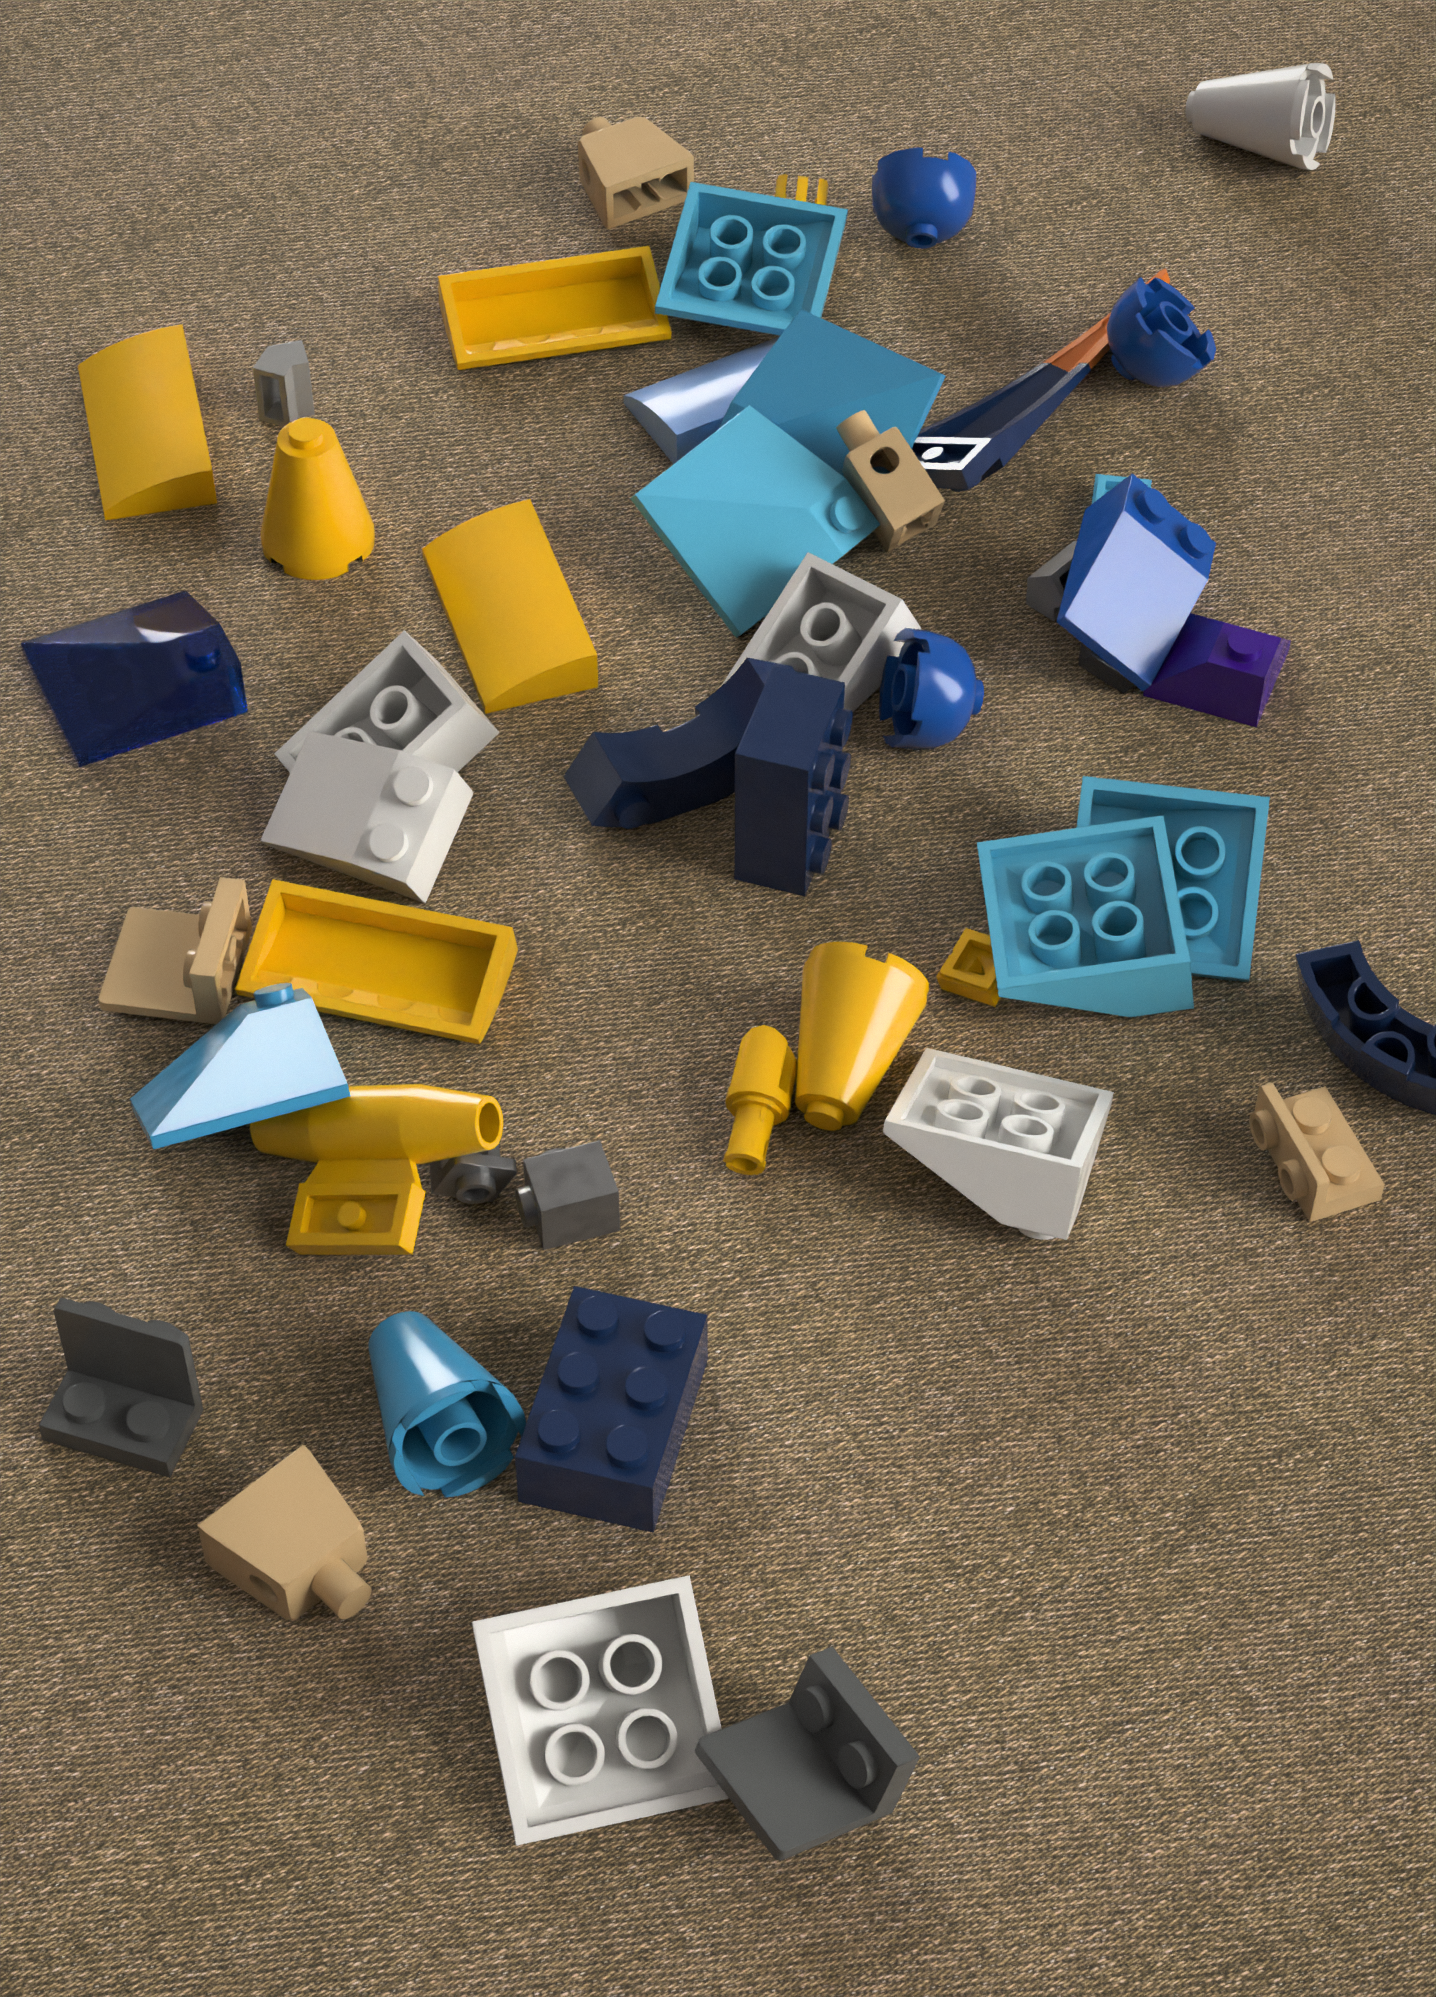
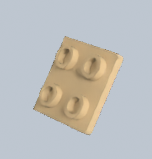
[98,877,252,1024]

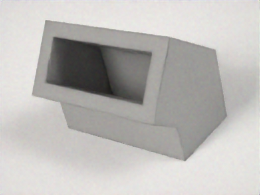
[253,340,315,427]
[1026,541,1077,621]

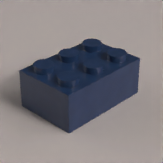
[734,666,853,896]
[515,1286,708,1533]

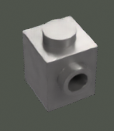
[515,1140,620,1250]

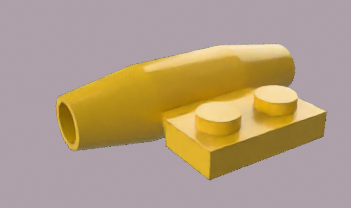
[250,1084,503,1255]

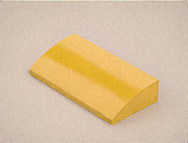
[438,246,672,370]
[78,324,217,521]
[422,499,598,714]
[235,879,518,1045]

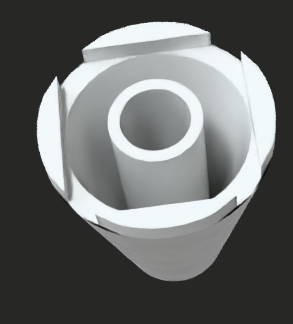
[1186,63,1336,170]

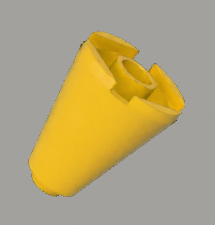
[261,417,375,580]
[795,942,929,1131]

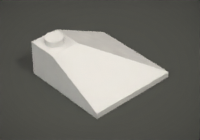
[883,1048,1114,1240]
[471,1575,728,1846]

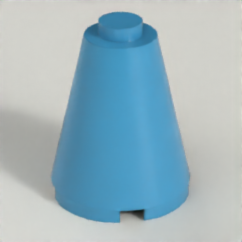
[368,1311,526,1497]

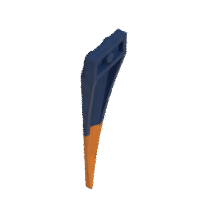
[912,268,1170,492]

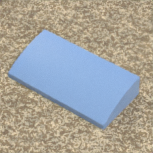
[624,336,780,464]

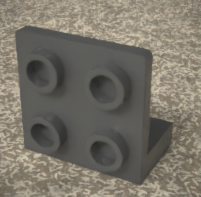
[39,1298,203,1478]
[695,1647,920,1861]

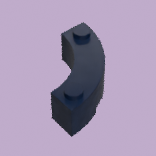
[563,658,795,829]
[1295,940,1436,1115]

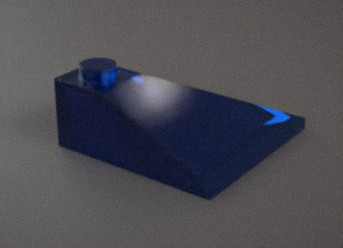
[21,590,248,767]

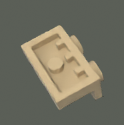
[1249,1083,1385,1222]

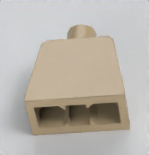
[578,117,694,230]
[836,410,945,553]
[197,1445,372,1620]

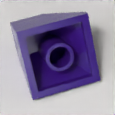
[1143,613,1291,728]

